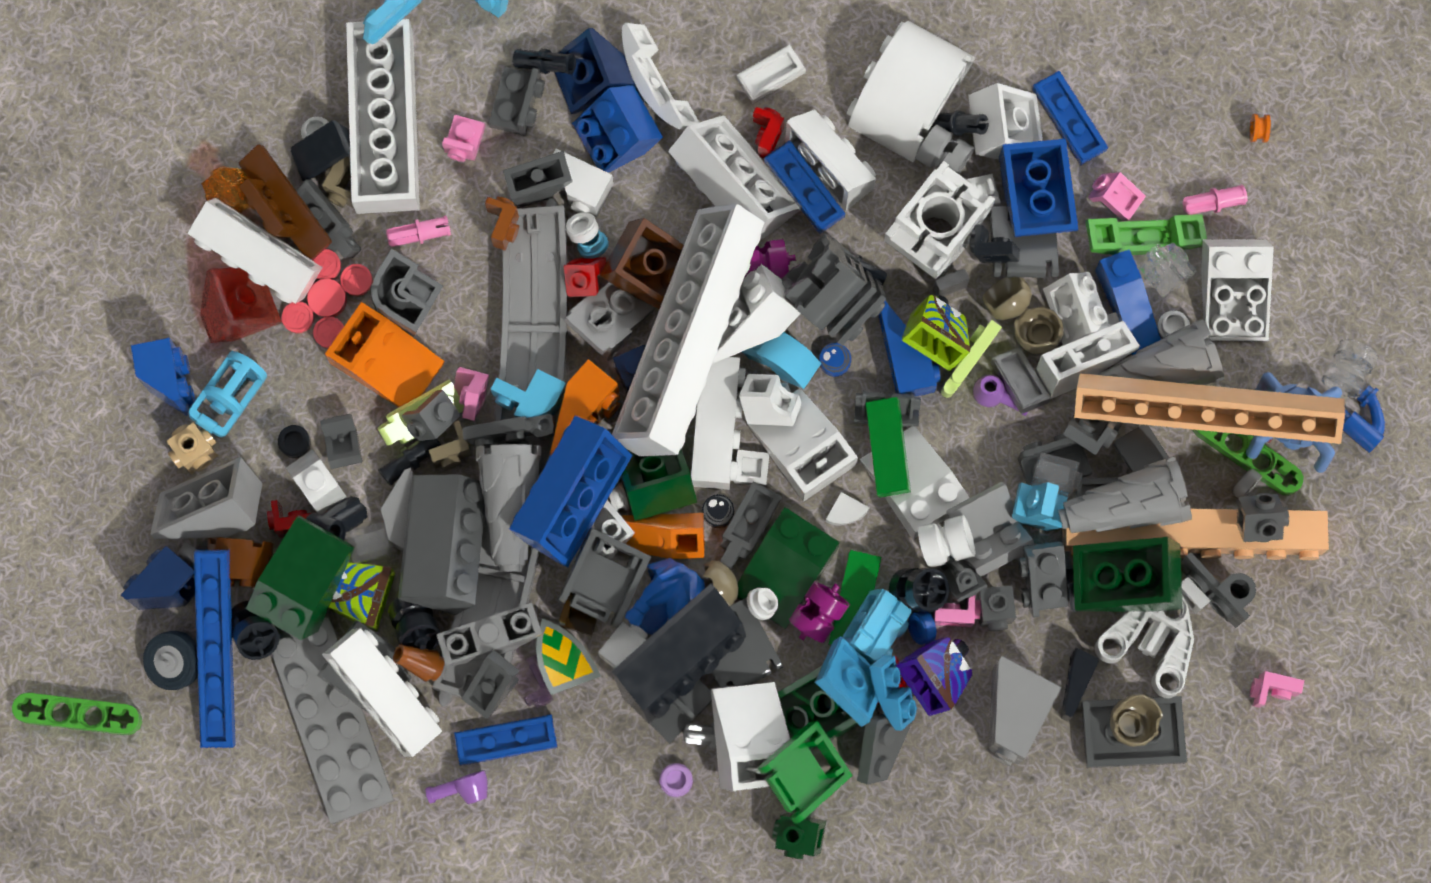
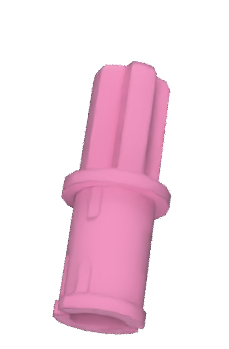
[1183,185,1247,215]
[386,216,451,247]

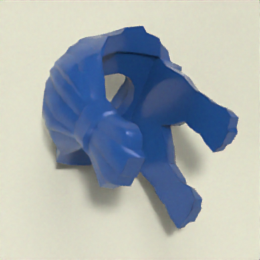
[625,558,706,635]

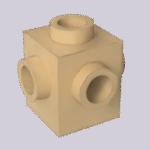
[167,422,218,474]

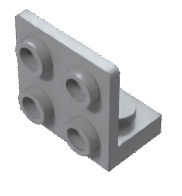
[947,482,1035,577]

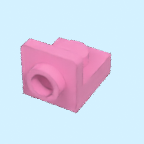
[442,115,486,162]
[1088,172,1146,221]
[454,367,489,421]
[933,594,981,628]
[1250,671,1304,708]

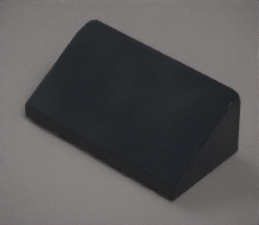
[291,120,350,181]

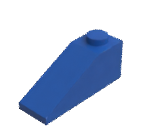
[1095,249,1161,355]
[878,301,941,397]

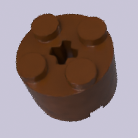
[207,538,274,588]

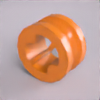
[1250,114,1271,143]

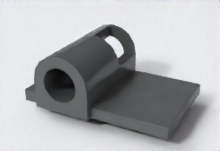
[1181,552,1256,628]

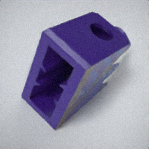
[895,637,972,716]

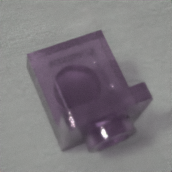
[524,654,554,709]

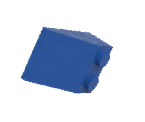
[999,139,1078,237]

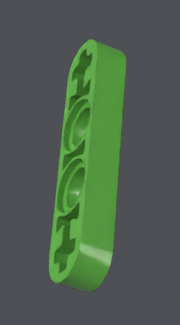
[1192,429,1304,496]
[12,693,142,735]

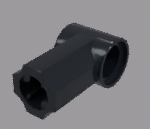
[306,496,368,540]

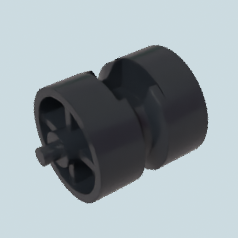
[889,568,949,611]
[388,597,441,650]
[231,600,279,660]

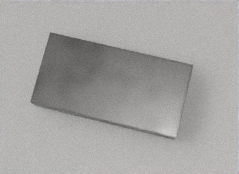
[990,347,1051,414]

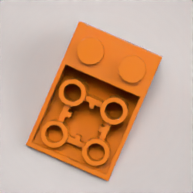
[325,302,445,408]
[550,359,620,455]

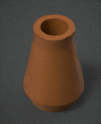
[393,644,445,682]

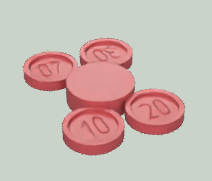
[282,249,373,348]

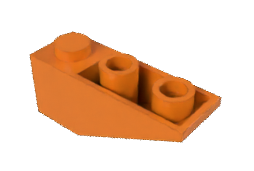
[621,513,705,559]

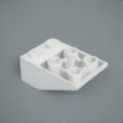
[1201,239,1274,341]
[712,264,801,364]
[748,388,858,502]
[711,682,790,791]

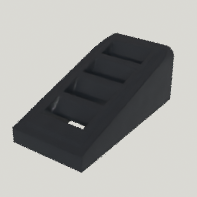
[1061,648,1099,721]

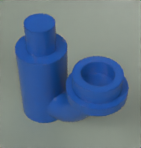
[1343,385,1385,453]

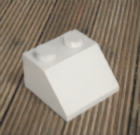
[968,83,1043,159]

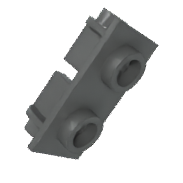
[854,390,921,427]
[936,556,988,601]

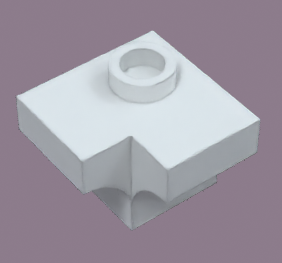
[739,374,801,426]

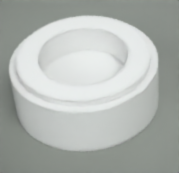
[565,212,599,243]

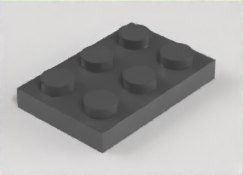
[1081,696,1187,768]

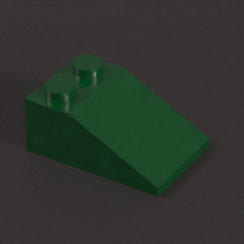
[610,432,697,521]
[737,507,840,629]
[246,516,355,640]
[1073,537,1183,612]
[777,666,880,751]

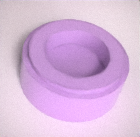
[660,763,693,797]

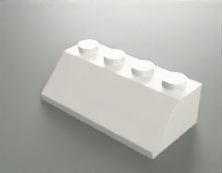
[668,115,801,239]

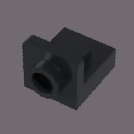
[970,224,1020,263]

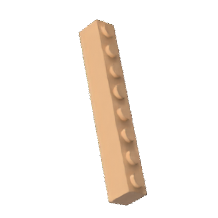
[1074,373,1345,444]
[1062,509,1329,560]

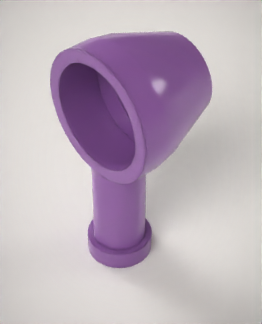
[973,374,1028,416]
[425,770,488,804]

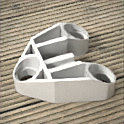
[1094,598,1194,698]

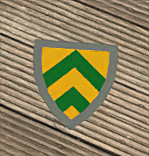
[536,618,601,695]

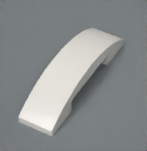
[622,23,699,130]

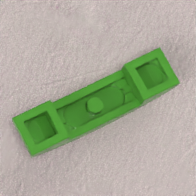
[1085,214,1207,255]

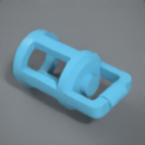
[188,351,268,437]

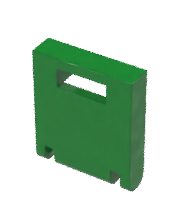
[758,721,853,824]

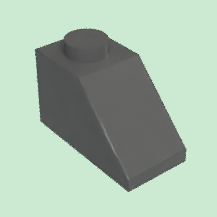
[503,151,573,208]

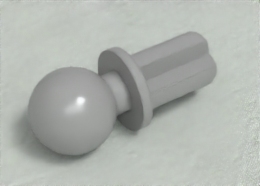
[683,722,716,749]

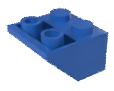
[572,85,663,173]
[131,338,195,416]

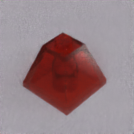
[200,267,282,343]

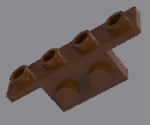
[238,144,332,260]

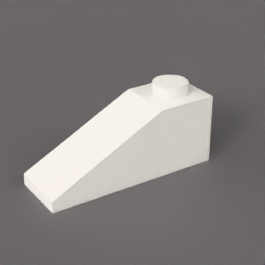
[1035,321,1140,399]

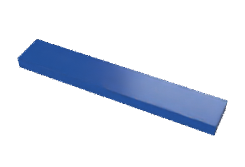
[194,550,236,748]

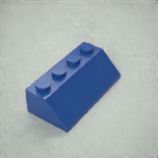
[509,416,633,568]

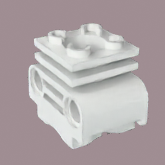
[884,161,995,279]

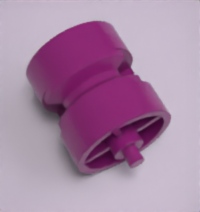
[744,239,796,279]
[789,581,850,643]

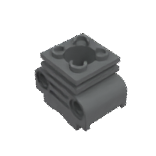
[782,233,886,346]

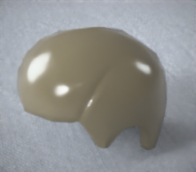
[982,277,1032,320]
[1014,307,1064,354]
[703,560,739,606]
[1110,694,1163,747]

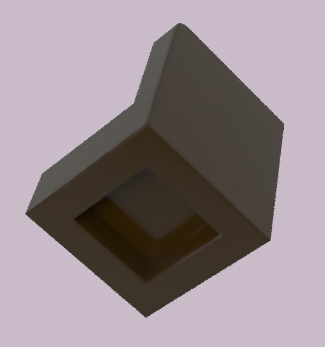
[559,593,597,637]

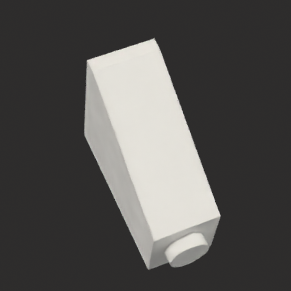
[286,450,347,515]

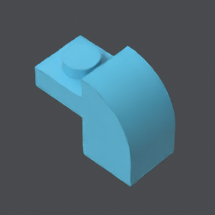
[742,332,821,389]
[491,369,567,418]
[1012,482,1068,531]

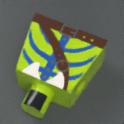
[902,295,970,371]
[328,563,396,632]

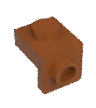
[485,197,519,251]

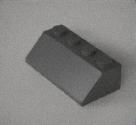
[398,474,485,615]

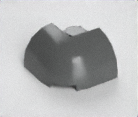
[371,249,443,336]

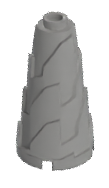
[1098,319,1225,385]
[476,445,542,572]
[1058,456,1192,533]

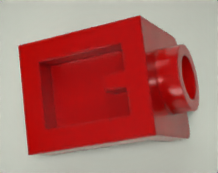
[753,107,784,159]
[564,257,606,297]
[267,500,312,538]

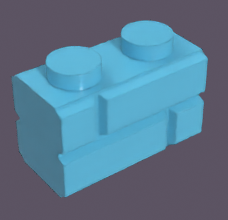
[842,589,911,665]

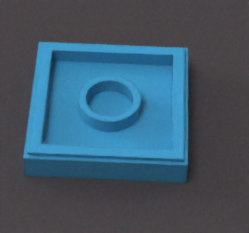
[815,636,878,727]

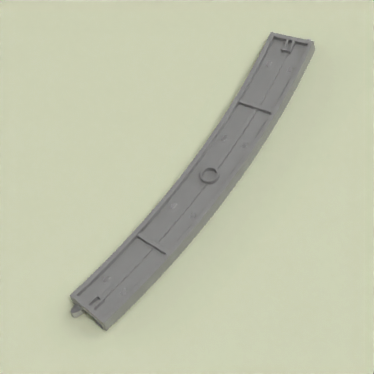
[433,198,568,710]

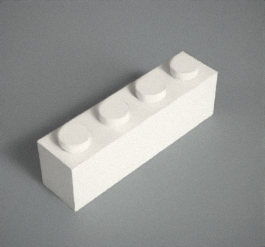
[187,198,323,304]
[691,357,746,490]
[322,628,442,757]

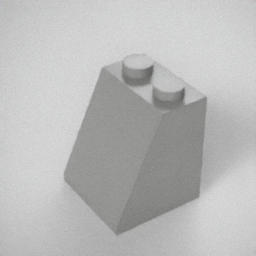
[989,656,1061,766]

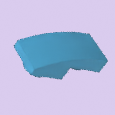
[870,655,917,731]

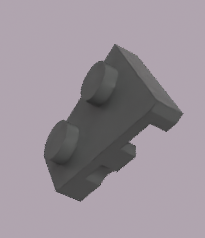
[857,714,913,785]

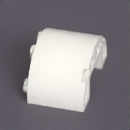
[847,21,975,162]

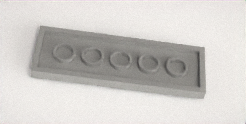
[272,616,395,825]

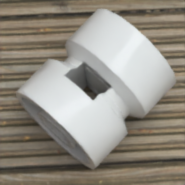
[918,515,975,568]

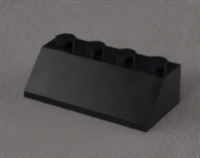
[611,584,747,724]

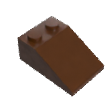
[600,218,684,309]

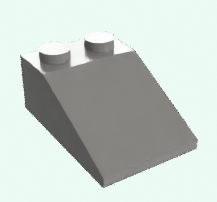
[150,457,263,539]

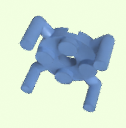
[1246,372,1342,473]

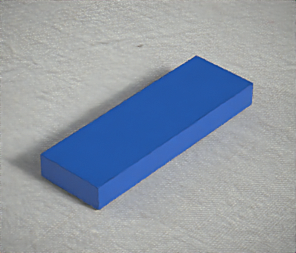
[1032,70,1109,165]
[764,140,846,234]
[454,714,558,766]

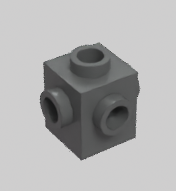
[1237,493,1289,543]

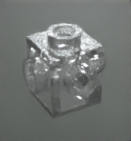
[1139,242,1197,297]

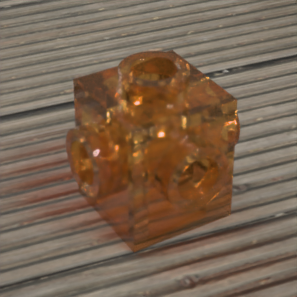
[201,166,249,214]

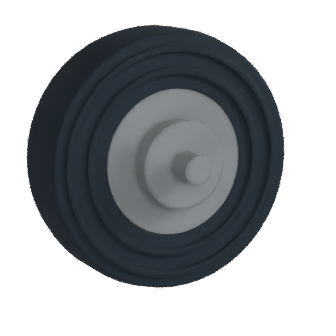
[143,631,198,690]

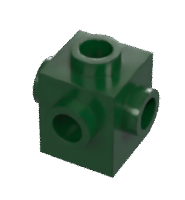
[772,809,826,859]

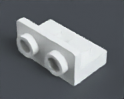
[1043,272,1110,346]

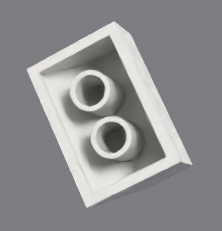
[785,110,876,211]

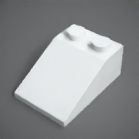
[860,426,970,539]

